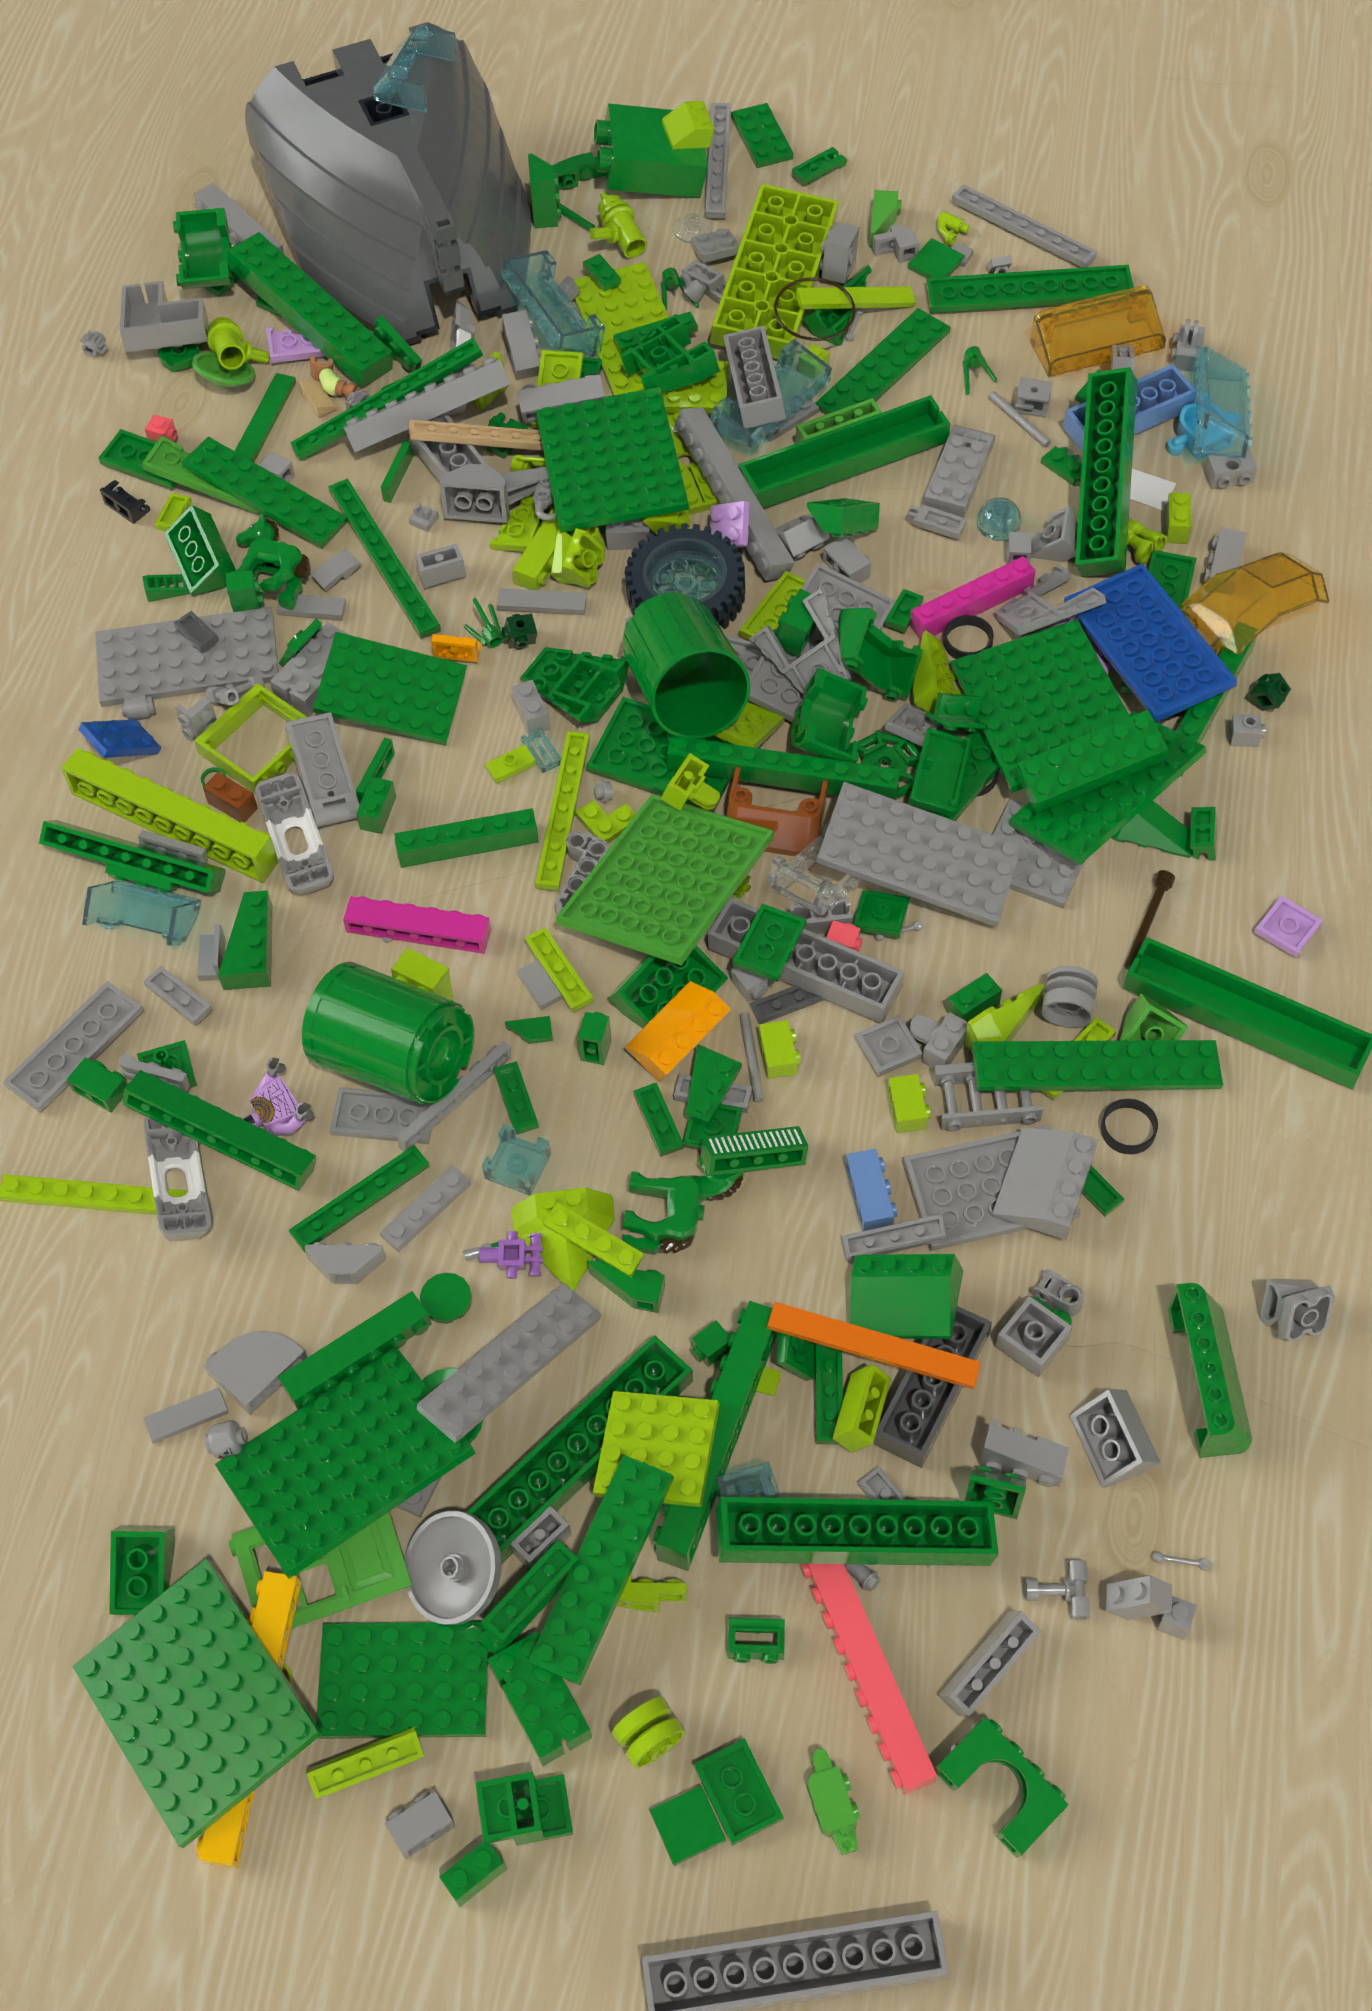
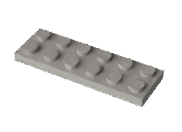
[3,981,144,1113]

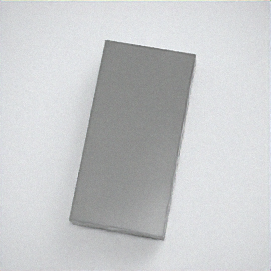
[517,960,562,1010]

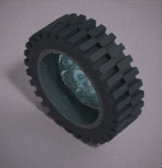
[625,523,746,629]

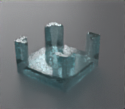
[482,1124,551,1196]
[716,1461,779,1501]

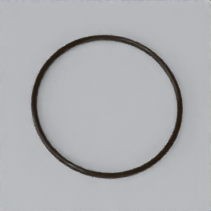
[774,277,856,341]

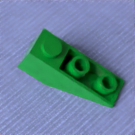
[588,1260,666,1313]

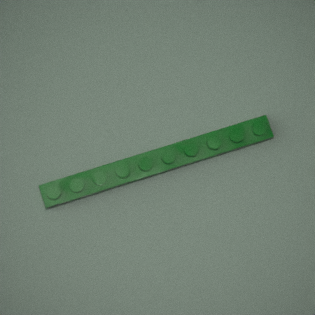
[290,338,484,461]
[328,478,441,639]

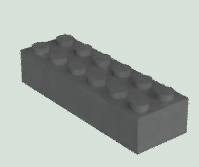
[873,1306,992,1468]

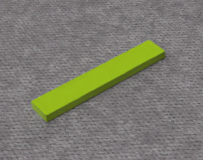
[795,286,916,309]

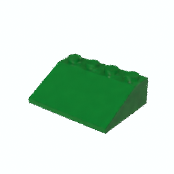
[607,945,728,1029]
[850,1254,964,1339]

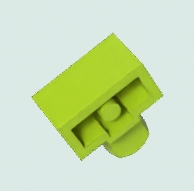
[661,753,720,811]

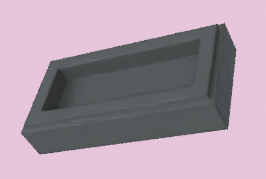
[174,611,219,653]

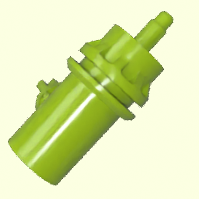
[589,191,648,258]
[207,317,270,370]

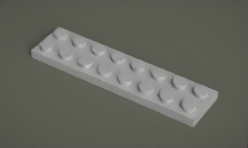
[417,1283,601,1443]

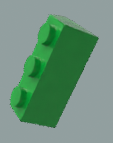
[528,154,562,229]
[807,498,880,538]

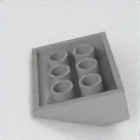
[992,1128,1099,1240]

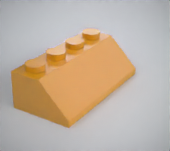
[624,981,731,1082]

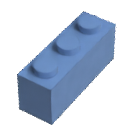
[846,1149,897,1231]

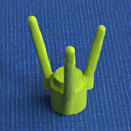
[511,455,546,472]

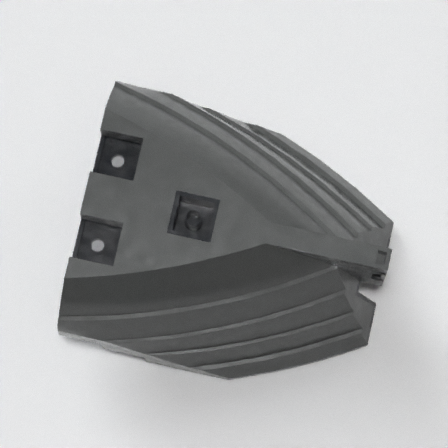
[245,22,532,345]

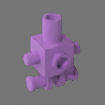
[479,1231,544,1279]

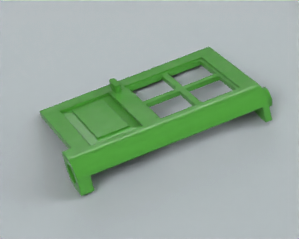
[229,1512,412,1629]

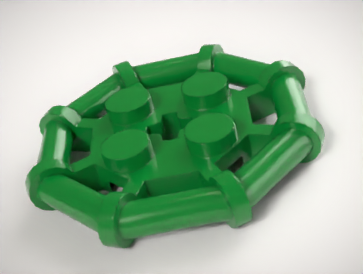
[850,730,920,799]

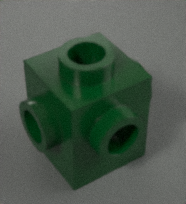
[502,613,538,648]
[1250,672,1291,711]

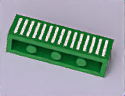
[700,1126,808,1176]

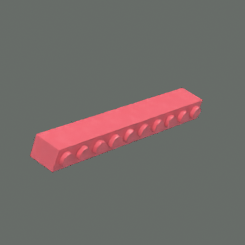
[800,1564,937,1795]

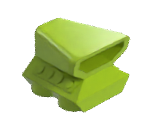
[550,528,605,589]

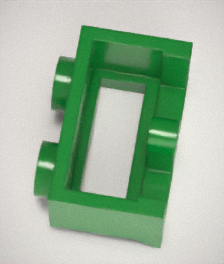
[728,1618,785,1664]

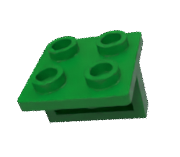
[925,693,986,732]

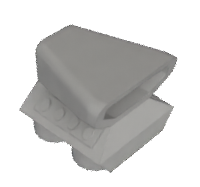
[1260,1279,1335,1342]

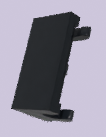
[100,480,151,524]

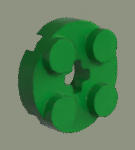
[158,343,201,372]

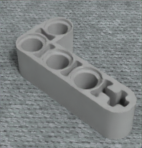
[556,831,609,915]

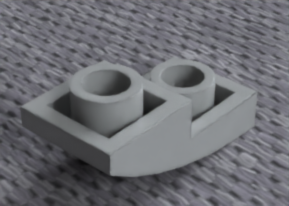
[311,549,361,591]

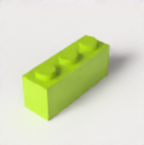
[832,1364,891,1453]

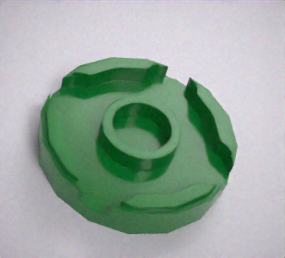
[420,1272,472,1324]

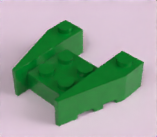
[620,314,720,393]

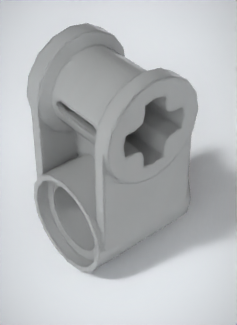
[1031,1269,1083,1316]

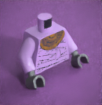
[243,1057,314,1135]

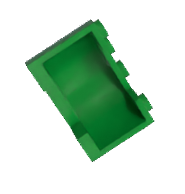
[173,208,234,289]
[791,668,868,763]

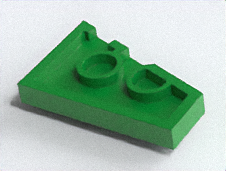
[373,315,422,373]
[686,1044,742,1127]

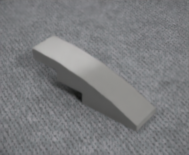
[681,260,727,304]

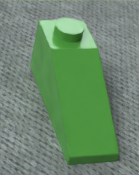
[870,190,902,248]

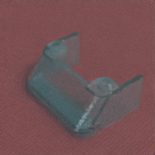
[372,25,458,113]
[82,881,201,946]

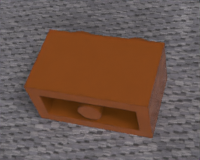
[203,772,258,822]

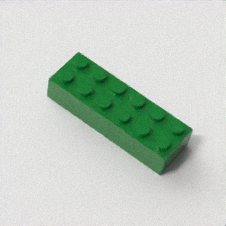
[1016,709,1168,814]

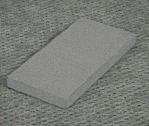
[330,1087,434,1144]

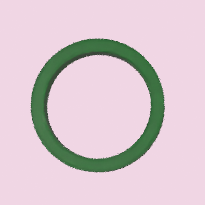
[201,767,227,787]

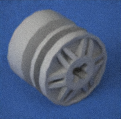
[1042,966,1098,1028]

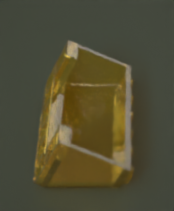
[1030,285,1166,377]

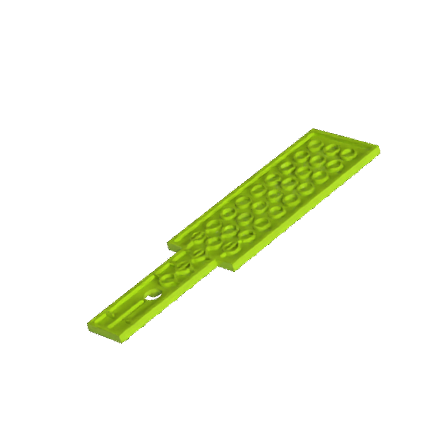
[573,262,720,515]

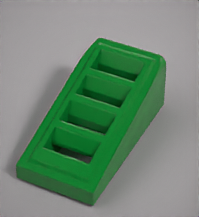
[142,574,190,602]

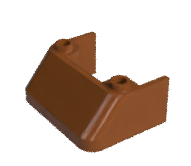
[727,767,828,858]

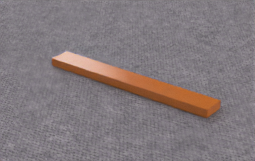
[767,1302,981,1390]

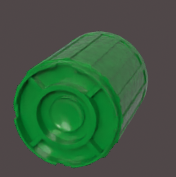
[623,592,750,739]
[302,962,474,1104]

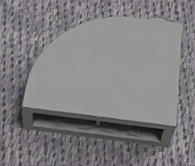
[203,1331,307,1415]

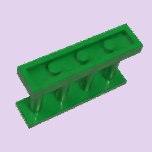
[477,1540,579,1655]

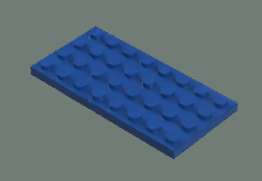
[1064,563,1237,722]

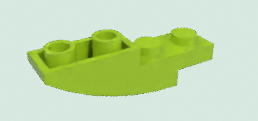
[617,1573,687,1612]

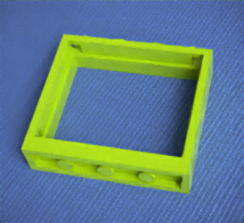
[194,683,307,794]

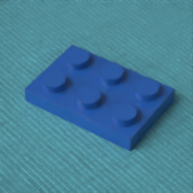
[78,719,161,758]

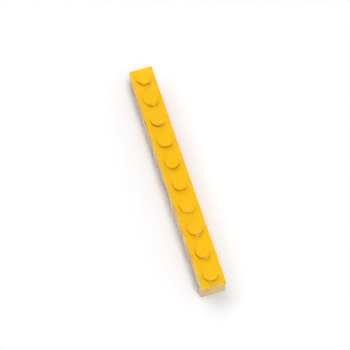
[196,1571,302,1869]

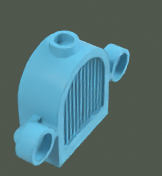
[1167,402,1238,461]

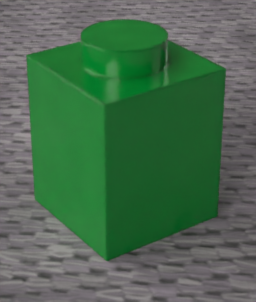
[691,1320,731,1367]

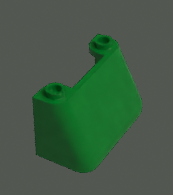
[838,608,923,701]

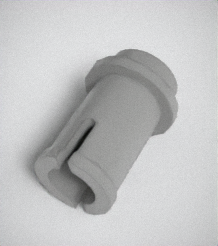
[846,1564,881,1592]

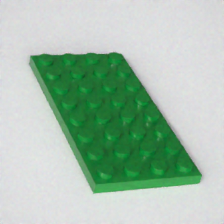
[1009,711,1206,865]

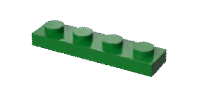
[613,312,698,354]
[816,1343,843,1444]

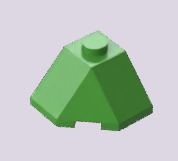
[1120,993,1188,1041]

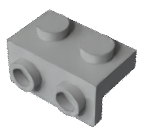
[176,696,217,741]

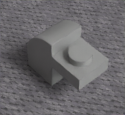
[873,225,919,263]

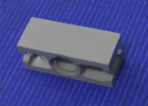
[789,897,853,934]

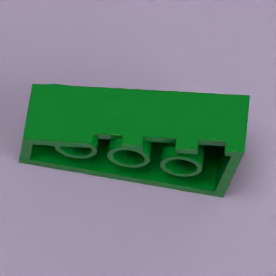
[218,890,273,990]

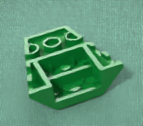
[520,647,629,722]

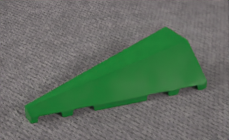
[803,265,872,346]

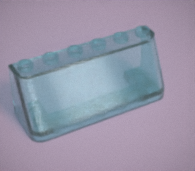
[501,250,605,358]
[711,339,832,448]
[1191,346,1252,458]

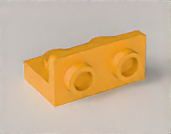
[431,634,482,663]

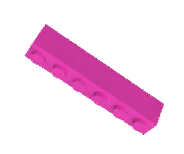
[910,556,1036,640]
[343,896,491,954]

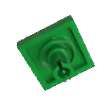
[137,1040,197,1088]

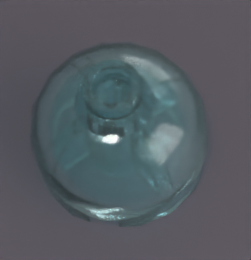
[977,497,1021,541]

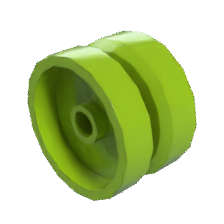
[612,1697,686,1769]

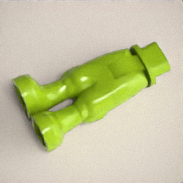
[1127,517,1167,565]

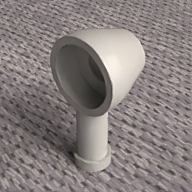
[680,272,706,303]

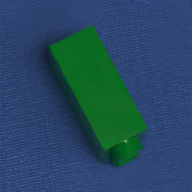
[594,103,708,198]

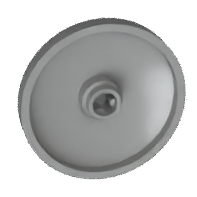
[405,1511,501,1625]

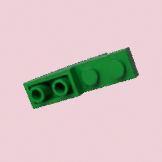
[552,152,606,190]

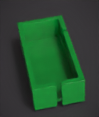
[487,1631,592,1767]

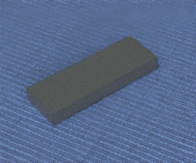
[749,986,826,1024]

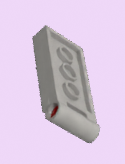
[923,425,996,518]
[286,712,359,828]

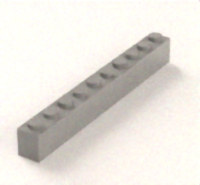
[675,407,795,580]

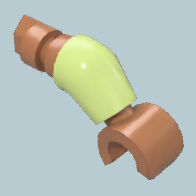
[310,355,367,398]

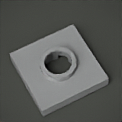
[884,703,944,746]

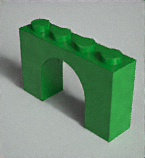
[934,1717,1069,1857]

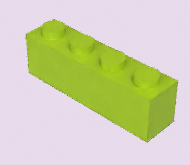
[512,508,575,590]

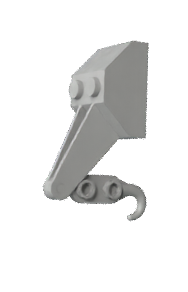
[440,464,557,523]

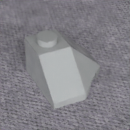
[1031,506,1078,562]

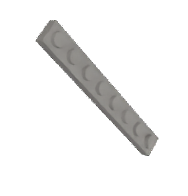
[705,103,731,219]
[951,184,1097,268]

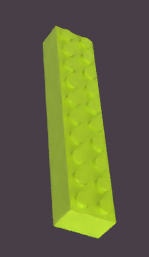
[61,748,278,884]

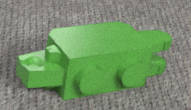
[807,1748,860,1856]

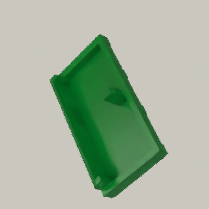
[909,727,972,817]

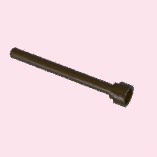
[1124,870,1176,970]

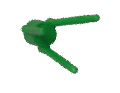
[660,267,699,311]
[962,346,997,395]
[464,598,504,648]

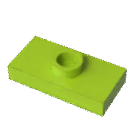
[485,744,536,784]

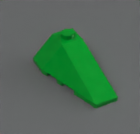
[1111,801,1193,858]

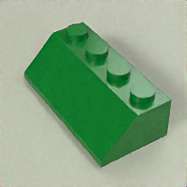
[164,505,236,595]

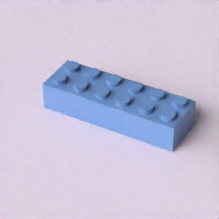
[1063,364,1197,452]

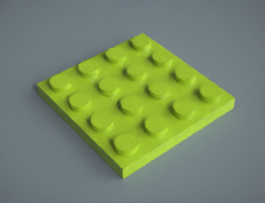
[593,1391,720,1507]

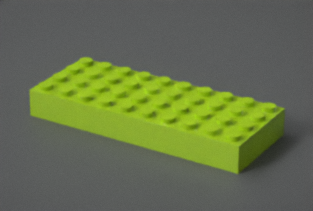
[710,183,839,362]

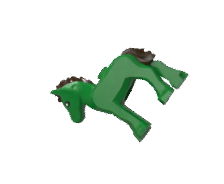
[226,514,310,610]
[623,1157,744,1255]

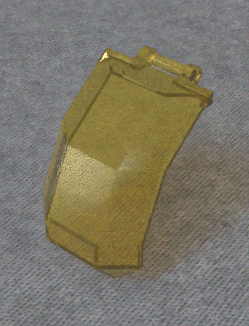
[1178,552,1329,656]

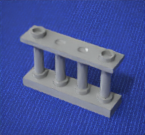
[933,1062,1043,1131]

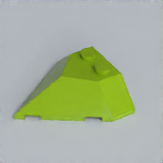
[511,1187,615,1292]

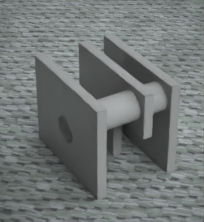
[1015,377,1052,418]

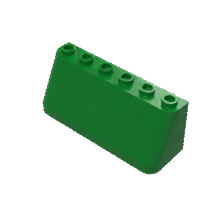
[1168,1283,1252,1458]

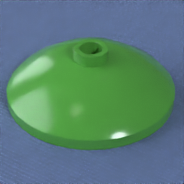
[192,352,255,388]

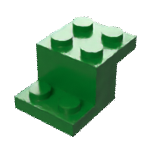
[475,1772,574,1846]

